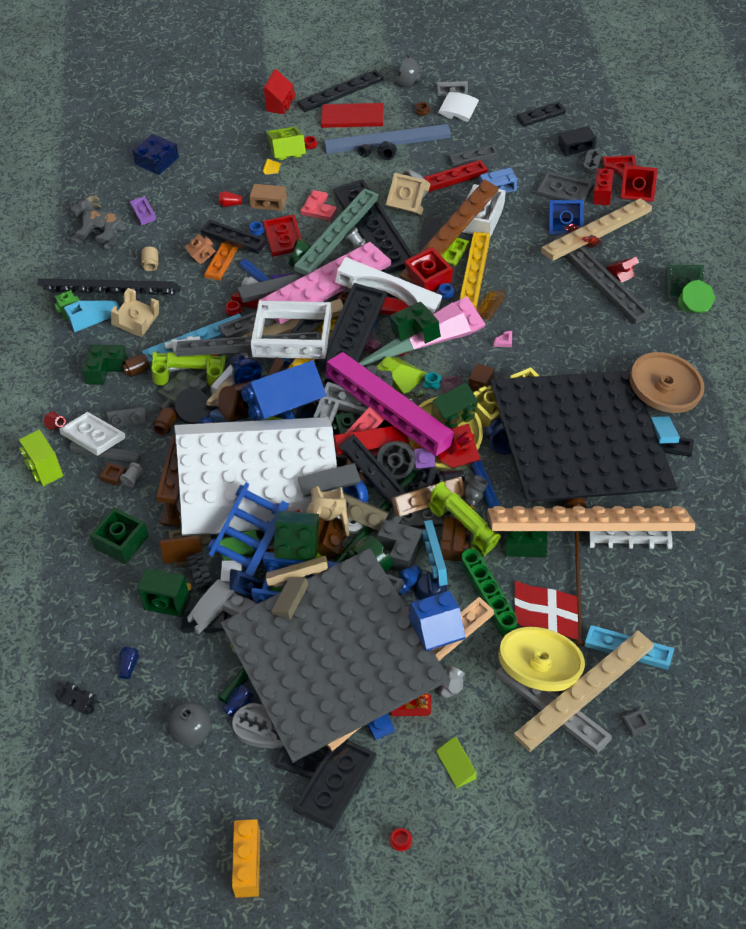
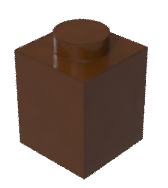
[469,363,494,392]

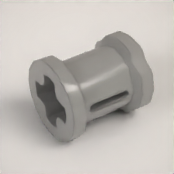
[345,228,366,250]
[120,462,145,488]

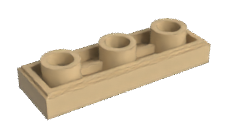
[266,556,328,587]

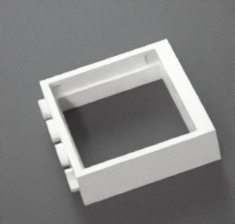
[251,301,331,359]

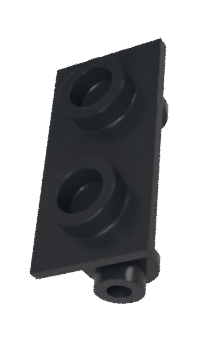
[55,681,100,715]

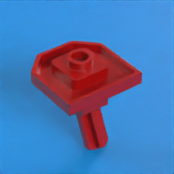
[438,424,480,469]

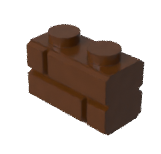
[440,517,471,562]

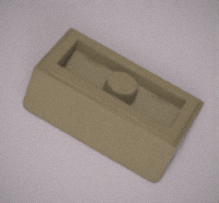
[271,577,308,620]

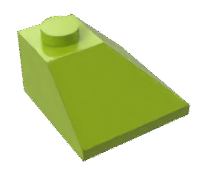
[376,356,427,394]

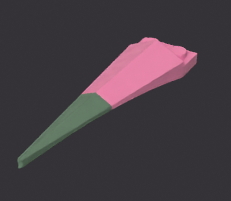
[359,297,486,366]

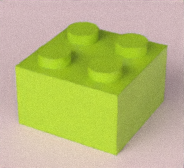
[19,429,63,486]

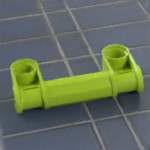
[152,351,226,387]
[429,481,501,557]

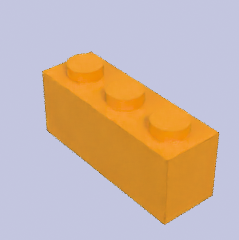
[232,819,260,898]

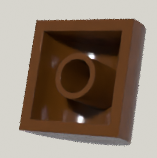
[218,380,255,422]

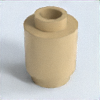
[141,246,159,271]

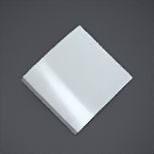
[438,92,479,122]

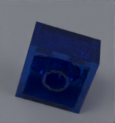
[132,133,179,175]

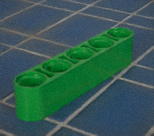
[462,549,517,637]

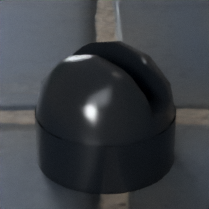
[358,144,371,158]

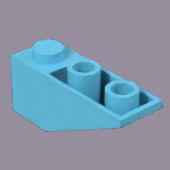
[64,301,120,332]

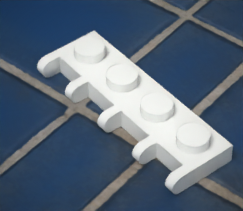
[589,531,672,549]

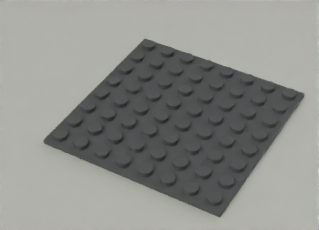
[221,548,450,762]

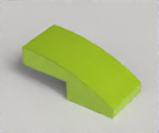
[441,238,470,266]

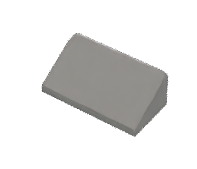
[437,81,468,96]

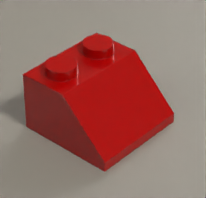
[264,69,296,114]
[404,247,453,292]

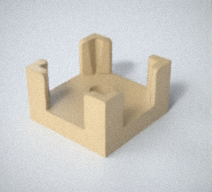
[386,173,430,215]
[111,288,159,337]

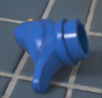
[397,565,422,595]

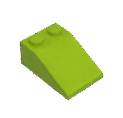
[266,126,306,160]

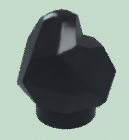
[377,141,397,160]

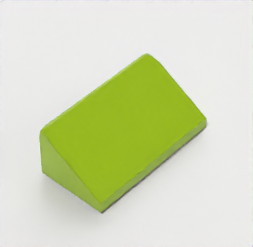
[436,737,477,788]

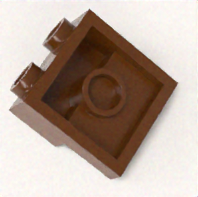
[318,517,347,560]

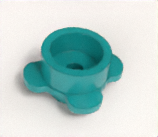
[422,372,442,390]

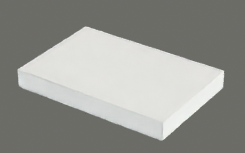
[59,412,125,456]

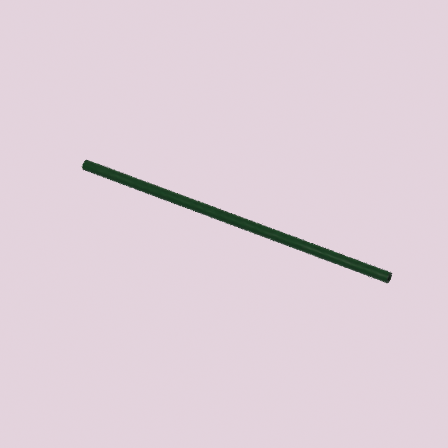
[218,470,418,704]

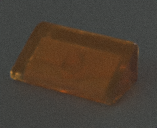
[477,290,505,321]

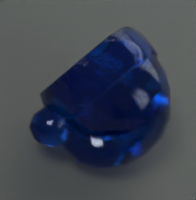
[230,354,262,384]

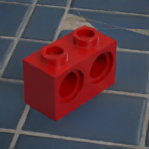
[593,168,614,206]

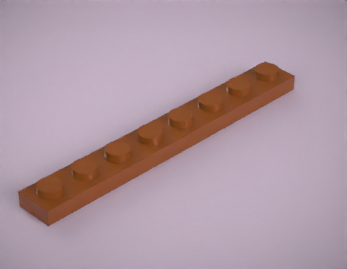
[400,179,498,284]

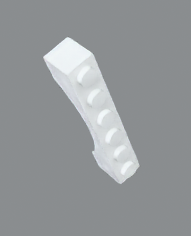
[335,257,442,314]

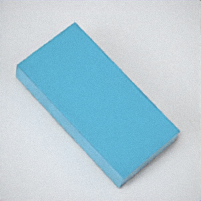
[651,416,680,443]

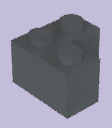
[378,520,423,572]

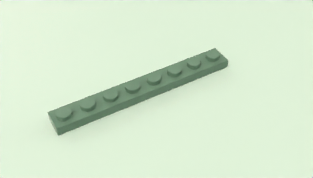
[294,188,378,275]

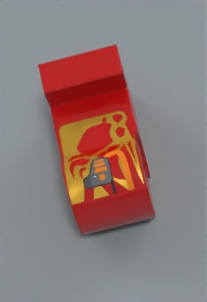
[391,693,432,716]

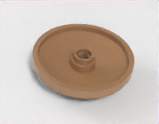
[630,352,704,413]

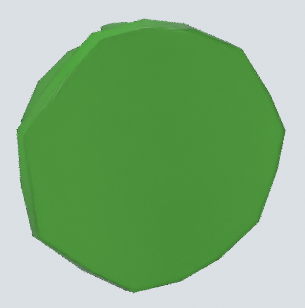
[678,280,715,314]

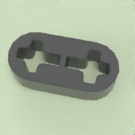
[583,149,601,174]

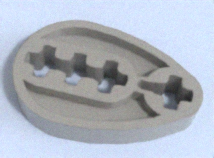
[232,703,284,749]

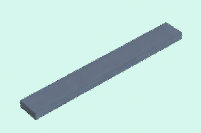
[325,124,451,154]

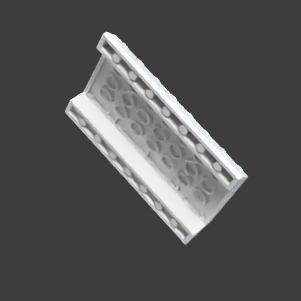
[174,417,340,536]

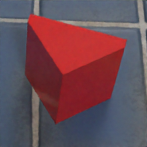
[620,165,658,202]

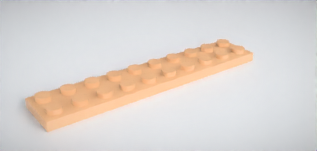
[487,506,695,531]

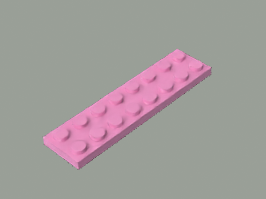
[259,242,391,325]

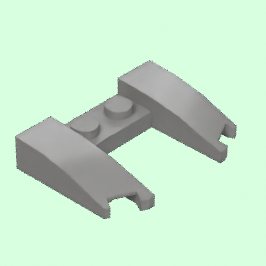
[313,382,369,462]
[187,579,257,652]

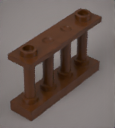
[156,435,181,527]

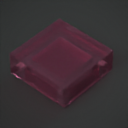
[443,376,461,393]

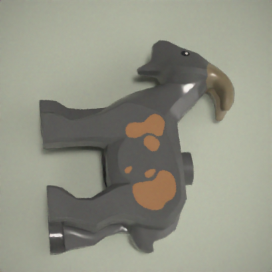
[70,196,127,251]

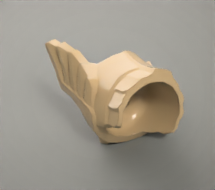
[306,486,349,536]

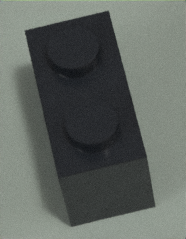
[558,126,596,156]

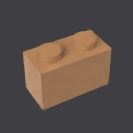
[250,184,287,211]

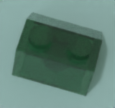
[665,265,704,300]

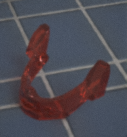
[563,224,602,248]

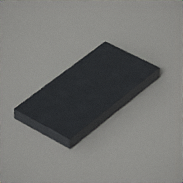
[293,740,376,830]

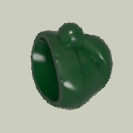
[288,238,311,267]

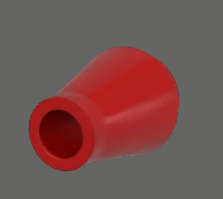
[219,191,242,207]
[44,412,66,430]

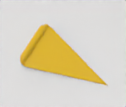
[263,159,281,175]

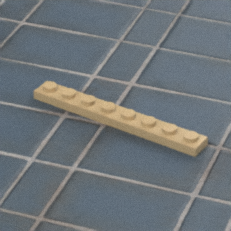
[541,198,652,261]
[514,630,654,752]

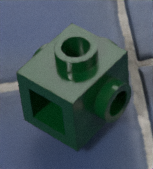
[332,412,358,435]

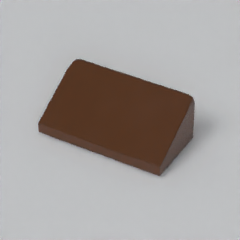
[160,535,203,564]

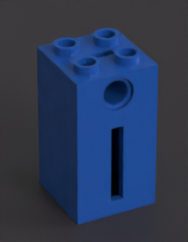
[241,360,327,421]

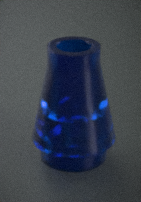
[118,647,140,679]
[222,684,253,717]

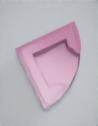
[494,331,512,347]

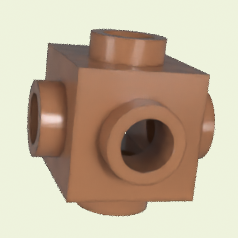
[185,234,216,264]

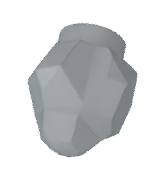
[438,665,465,698]

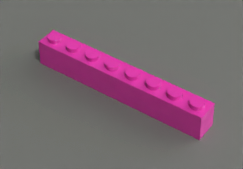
[326,352,454,456]

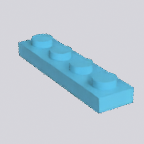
[422,520,448,586]
[585,625,674,670]

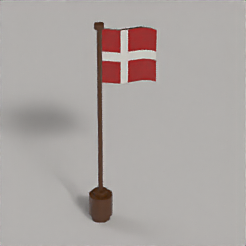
[515,498,586,646]

